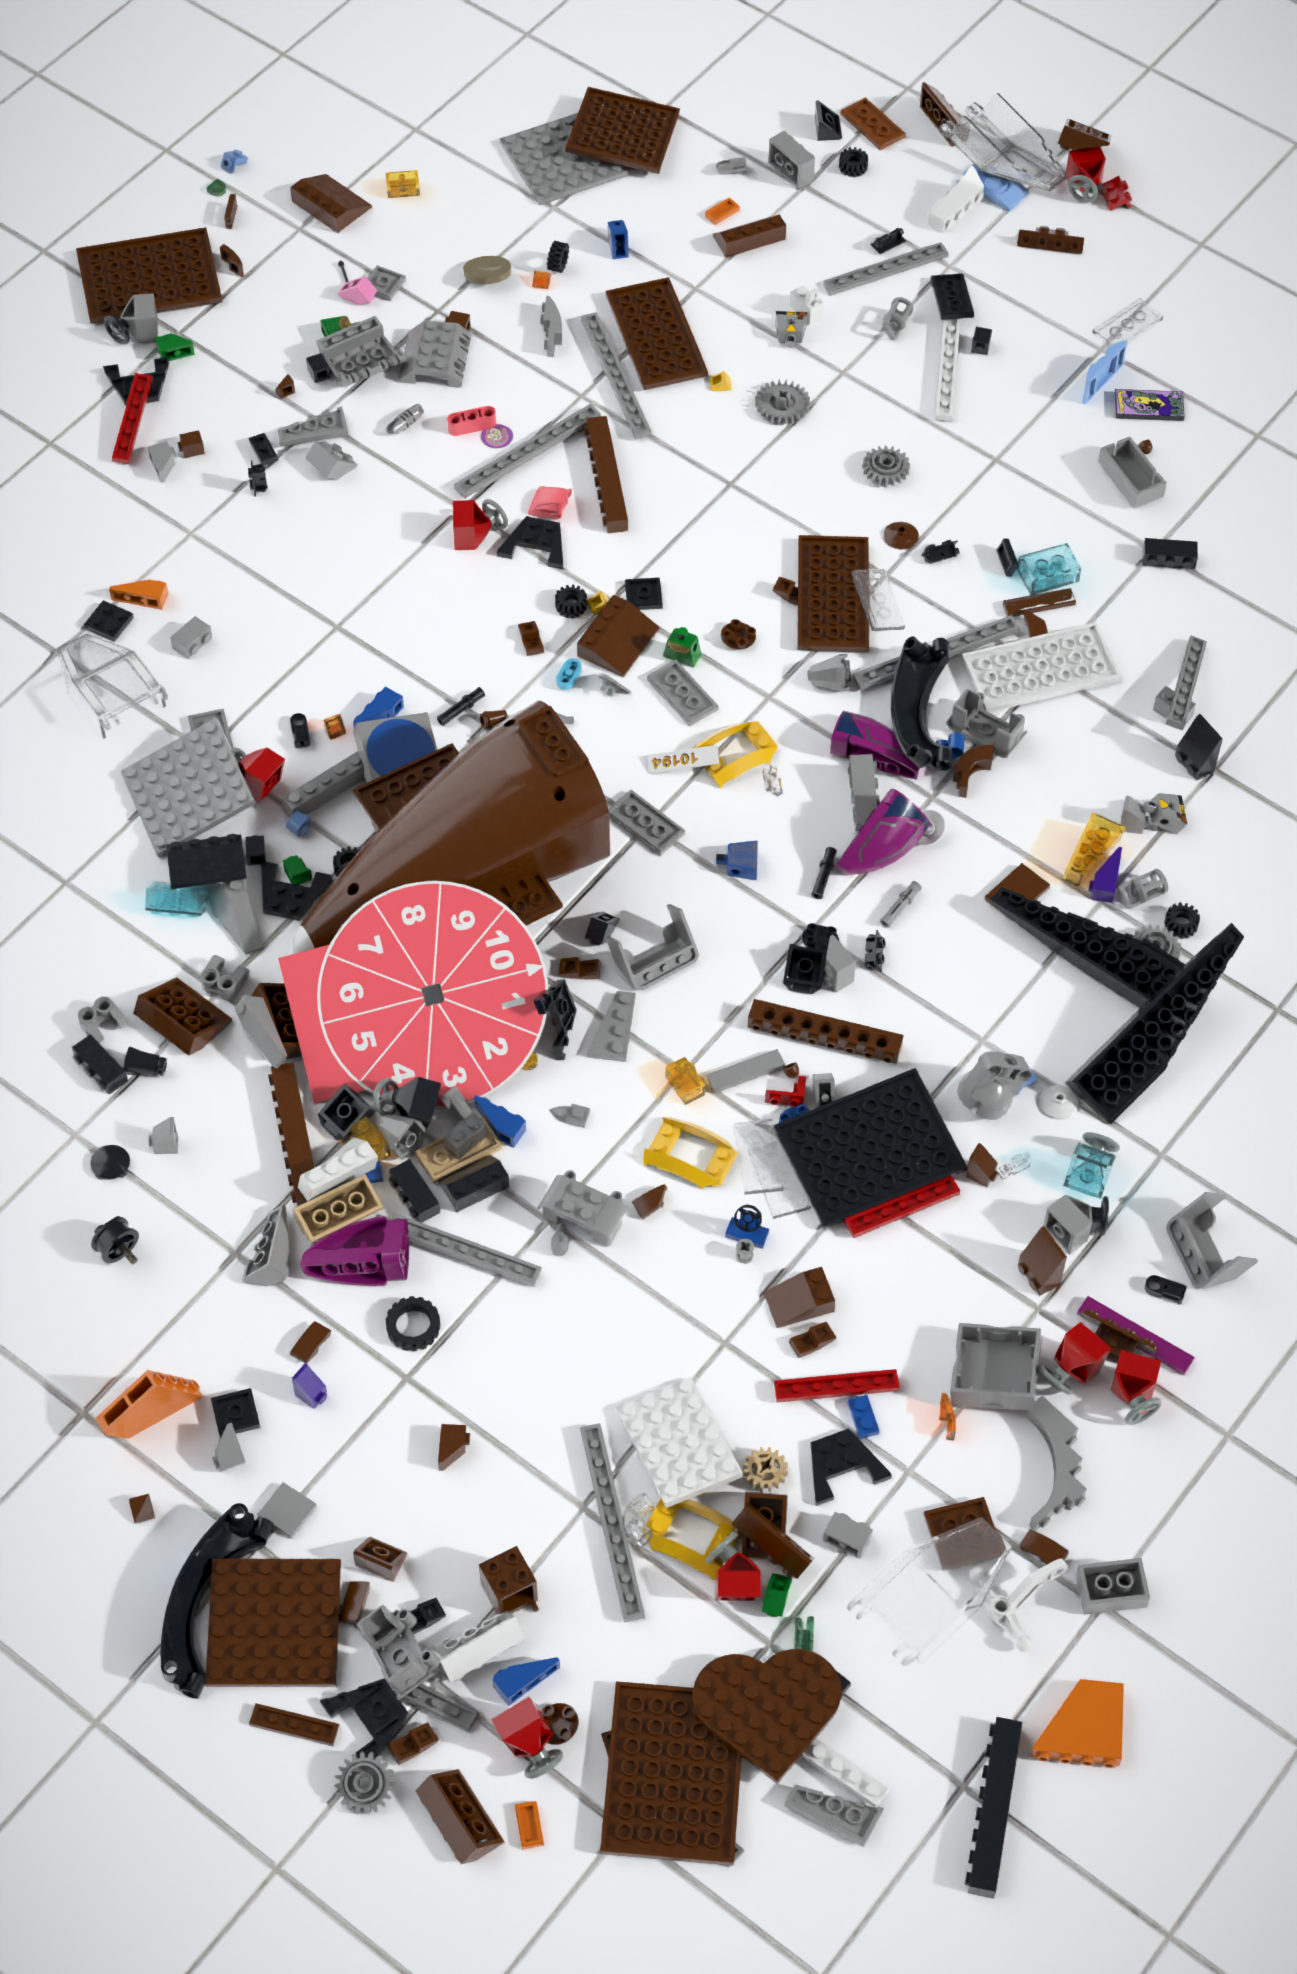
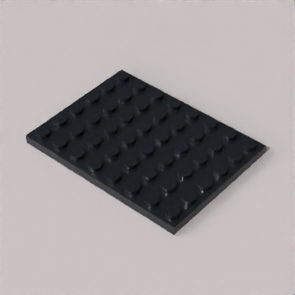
[773,1068,968,1230]

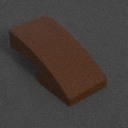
[219,244,244,277]
[772,576,798,606]
[518,621,544,656]
[559,957,601,980]
[290,1321,331,1364]
[788,1321,837,1358]
[1019,1529,1069,1564]
[387,1722,439,1765]

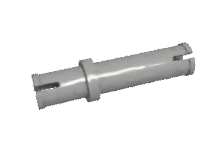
[880,881,922,928]

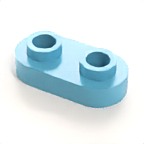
[556,658,582,690]

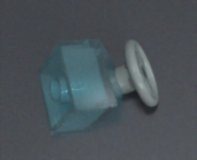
[1063,1132,1120,1199]

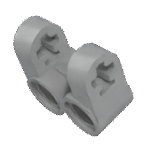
[200,955,250,1001]
[78,996,128,1043]

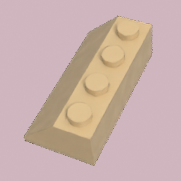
[293,1174,384,1244]

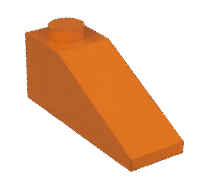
[109,579,169,610]

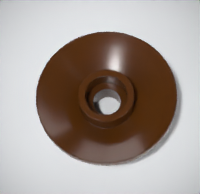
[884,521,919,550]

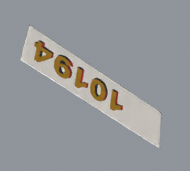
[647,745,719,774]

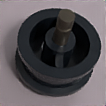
[91,1216,139,1265]

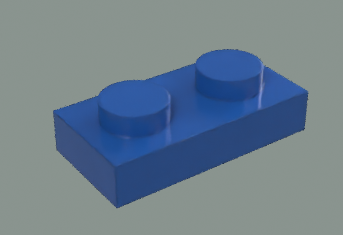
[847,1395,880,1439]

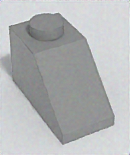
[147,441,176,483]
[1120,795,1149,834]
[813,1073,835,1108]
[149,1117,179,1154]
[212,1422,246,1472]

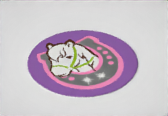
[481,424,513,448]

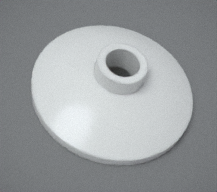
[917,810,946,845]
[1039,1085,1079,1120]

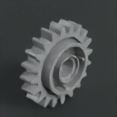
[862,445,910,487]
[1133,924,1182,960]
[334,1751,396,1815]

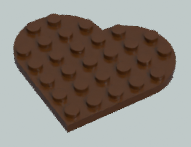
[693,1649,842,1784]

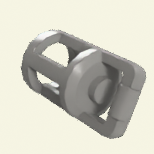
[882,297,914,341]
[1118,868,1169,909]

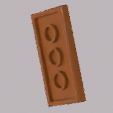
[840,97,905,151]

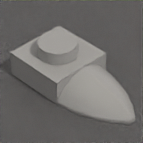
[550,1103,591,1128]

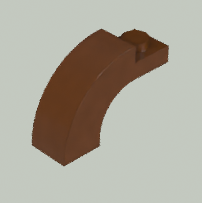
[953,745,994,798]

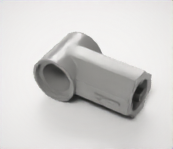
[440,1086,472,1123]

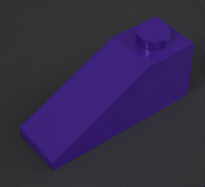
[1088,847,1122,903]

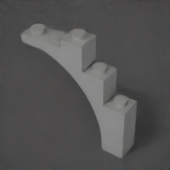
[1026,1396,1087,1531]

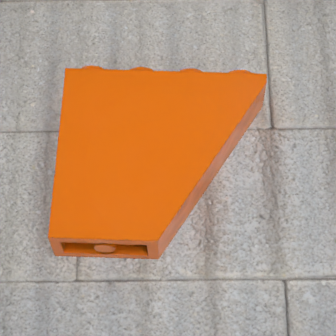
[95,1370,203,1439]
[1031,1679,1124,1768]

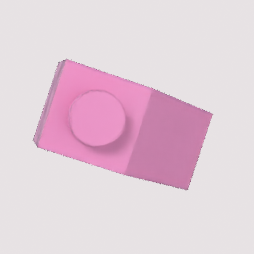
[337,276,377,305]

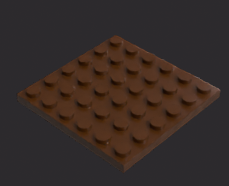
[565,86,681,174]
[205,1559,341,1687]

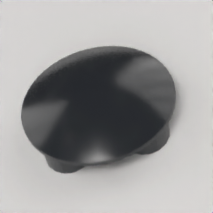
[801,923,839,950]
[90,1145,130,1180]

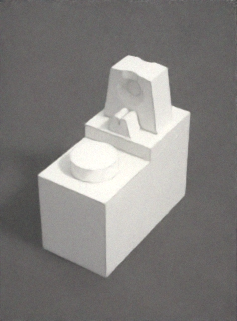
[789,285,824,326]

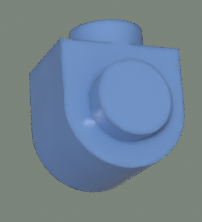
[286,810,312,837]

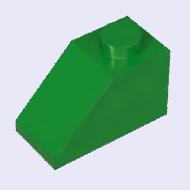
[155,333,195,361]
[761,1572,793,1617]

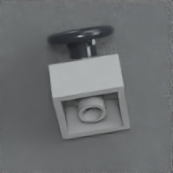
[104,293,159,345]
[1043,1195,1109,1254]

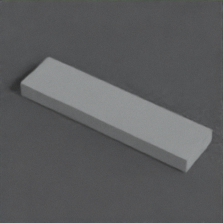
[706,1049,785,1093]
[394,1684,480,1733]

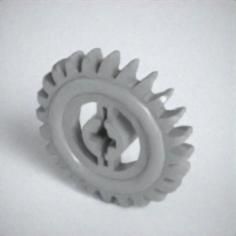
[755,379,810,424]

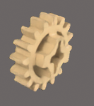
[743,1447,788,1492]

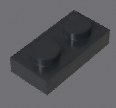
[249,433,278,466]

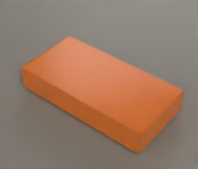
[705,197,740,225]
[515,1801,544,1850]

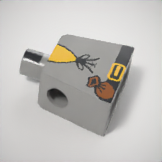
[775,311,808,348]
[1143,793,1188,834]

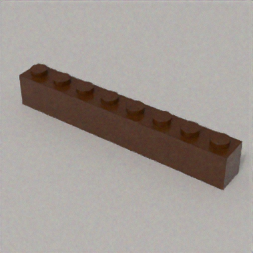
[584,416,628,534]
[268,1062,314,1207]

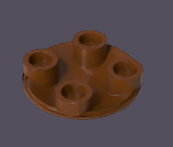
[720,619,756,649]
[542,1703,579,1745]

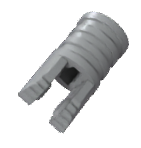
[716,157,747,174]

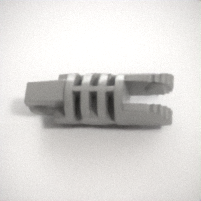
[385,403,424,434]

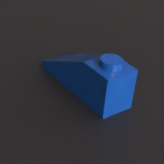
[492,1657,560,1706]

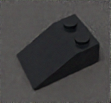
[1175,714,1223,781]

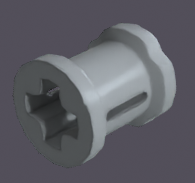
[736,1239,754,1264]

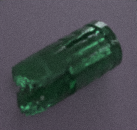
[794,1616,815,1652]

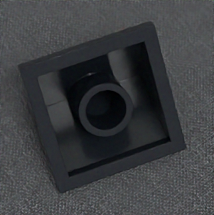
[814,100,842,141]

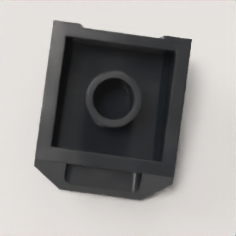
[783,944,827,994]
[318,1083,376,1140]

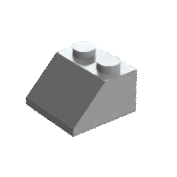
[824,935,856,993]

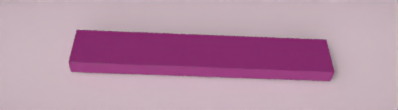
[1077,1296,1195,1375]

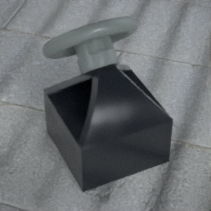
[373,1077,441,1129]

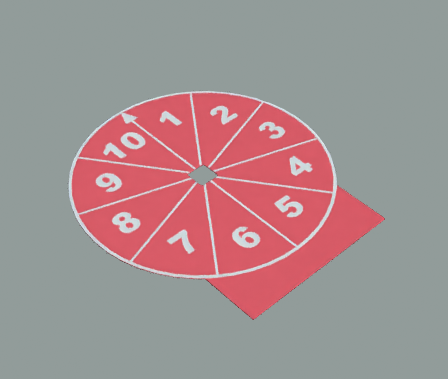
[278,881,548,1110]

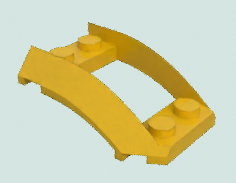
[691,721,778,789]
[643,1116,738,1189]
[641,1498,739,1580]

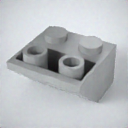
[305,441,358,480]

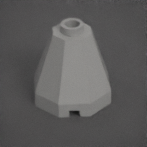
[807,653,851,692]
[375,1114,426,1160]

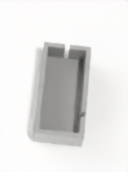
[1098,436,1167,509]

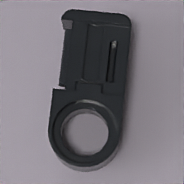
[290,713,311,748]
[1144,1275,1187,1305]

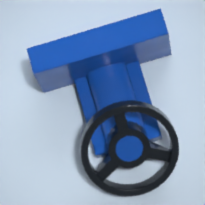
[725,1204,770,1249]

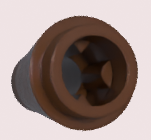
[479,710,508,729]

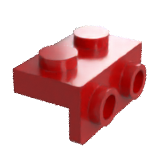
[1101,176,1132,211]

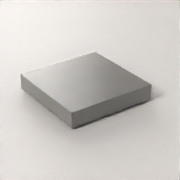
[367,265,406,301]
[257,1482,317,1539]

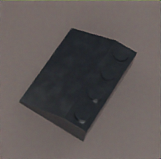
[166,834,247,889]

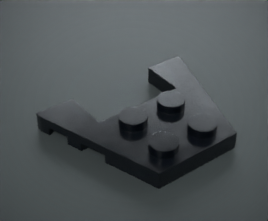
[103,357,170,406]
[496,516,564,570]
[261,861,333,921]
[533,979,577,1060]
[810,1428,892,1506]
[320,1678,410,1760]

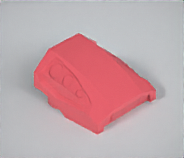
[528,486,572,520]

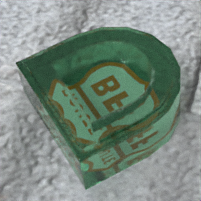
[206,179,226,197]

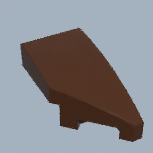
[1023,610,1048,638]
[632,1184,668,1220]

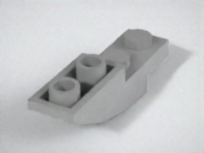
[540,295,562,357]

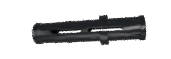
[437,687,485,726]
[811,847,837,899]

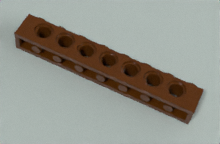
[747,999,904,1064]

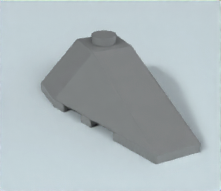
[208,879,263,954]
[235,995,287,1069]
[242,1205,290,1286]

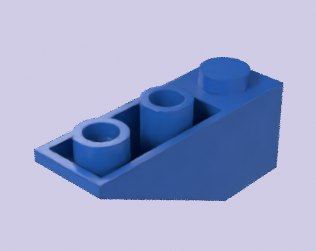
[353,686,404,728]
[474,1095,526,1148]

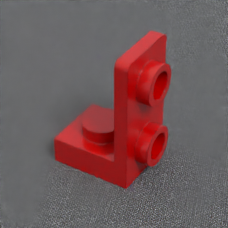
[765,1076,806,1107]

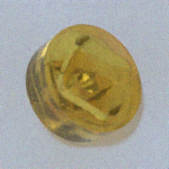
[522,1051,538,1070]

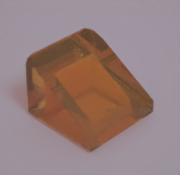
[532,270,552,289]
[323,714,346,740]

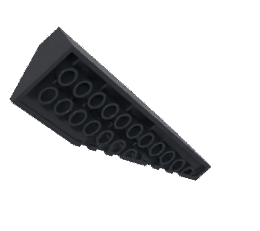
[990,887,1185,1008]
[1065,923,1244,1124]

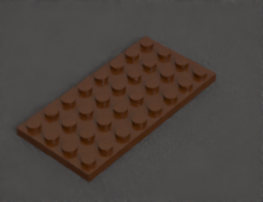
[605,277,708,390]
[797,535,869,652]

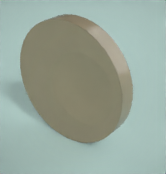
[463,256,512,284]

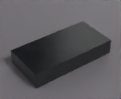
[996,538,1019,577]

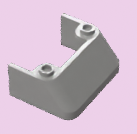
[605,904,699,990]
[1166,1191,1259,1289]

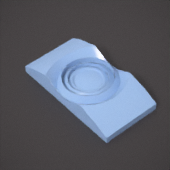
[956,163,1028,211]
[1082,340,1128,405]

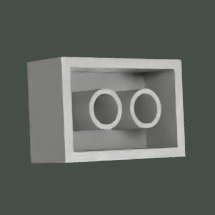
[768,131,815,190]
[1076,1558,1150,1615]

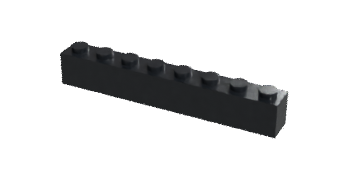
[964,1716,1022,1899]

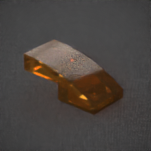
[939,1393,956,1441]

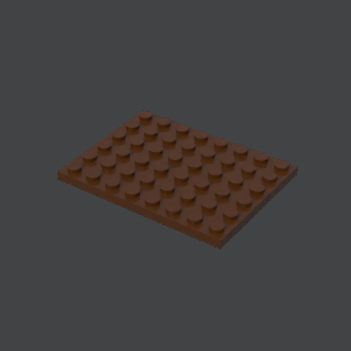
[76,227,223,324]
[600,1681,742,1866]

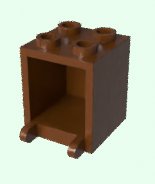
[478,1546,539,1615]

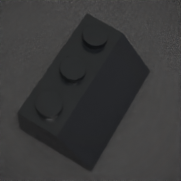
[438,1155,510,1212]

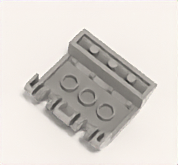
[316,316,406,387]
[398,320,472,388]

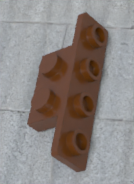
[1017,225,1084,254]
[1081,1309,1157,1358]

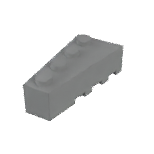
[847,754,880,831]

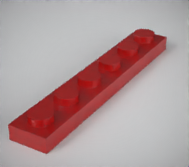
[112,373,153,464]
[844,1176,961,1239]
[774,1369,900,1403]

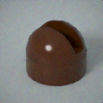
[1138,439,1153,454]
[783,1062,800,1079]

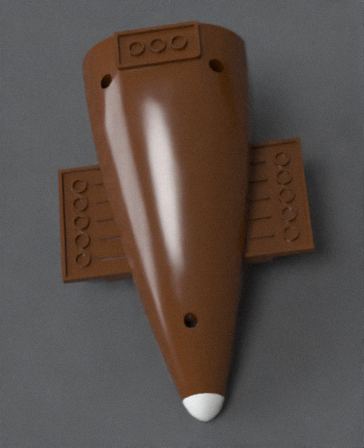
[292,700,610,954]

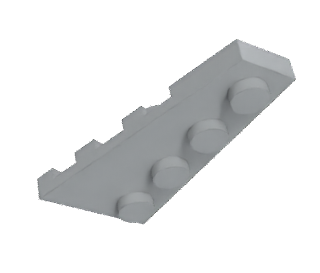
[277,406,349,447]
[588,991,636,1062]
[784,1784,884,1847]

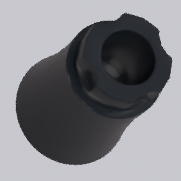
[123,1046,168,1076]

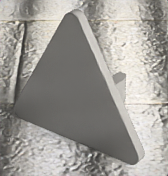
[598,673,632,697]

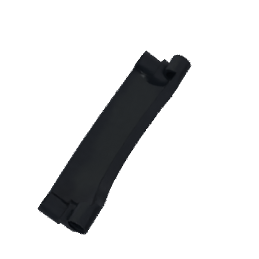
[891,636,953,771]
[160,1503,274,1699]

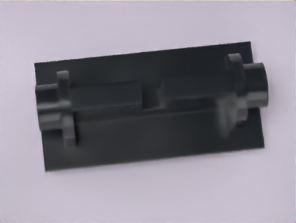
[870,227,906,255]
[248,460,268,497]
[921,540,960,564]
[864,930,886,972]

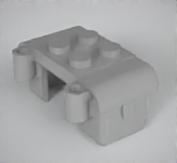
[946,689,1028,758]
[537,1170,627,1247]
[357,1605,440,1700]

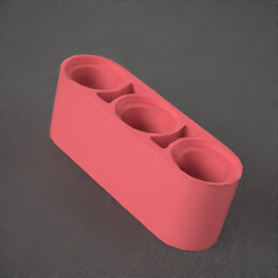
[447,406,496,436]

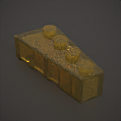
[1061,812,1127,887]

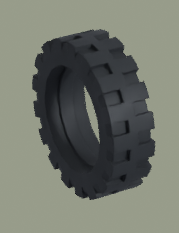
[385,1296,441,1352]

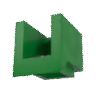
[282,855,312,885]

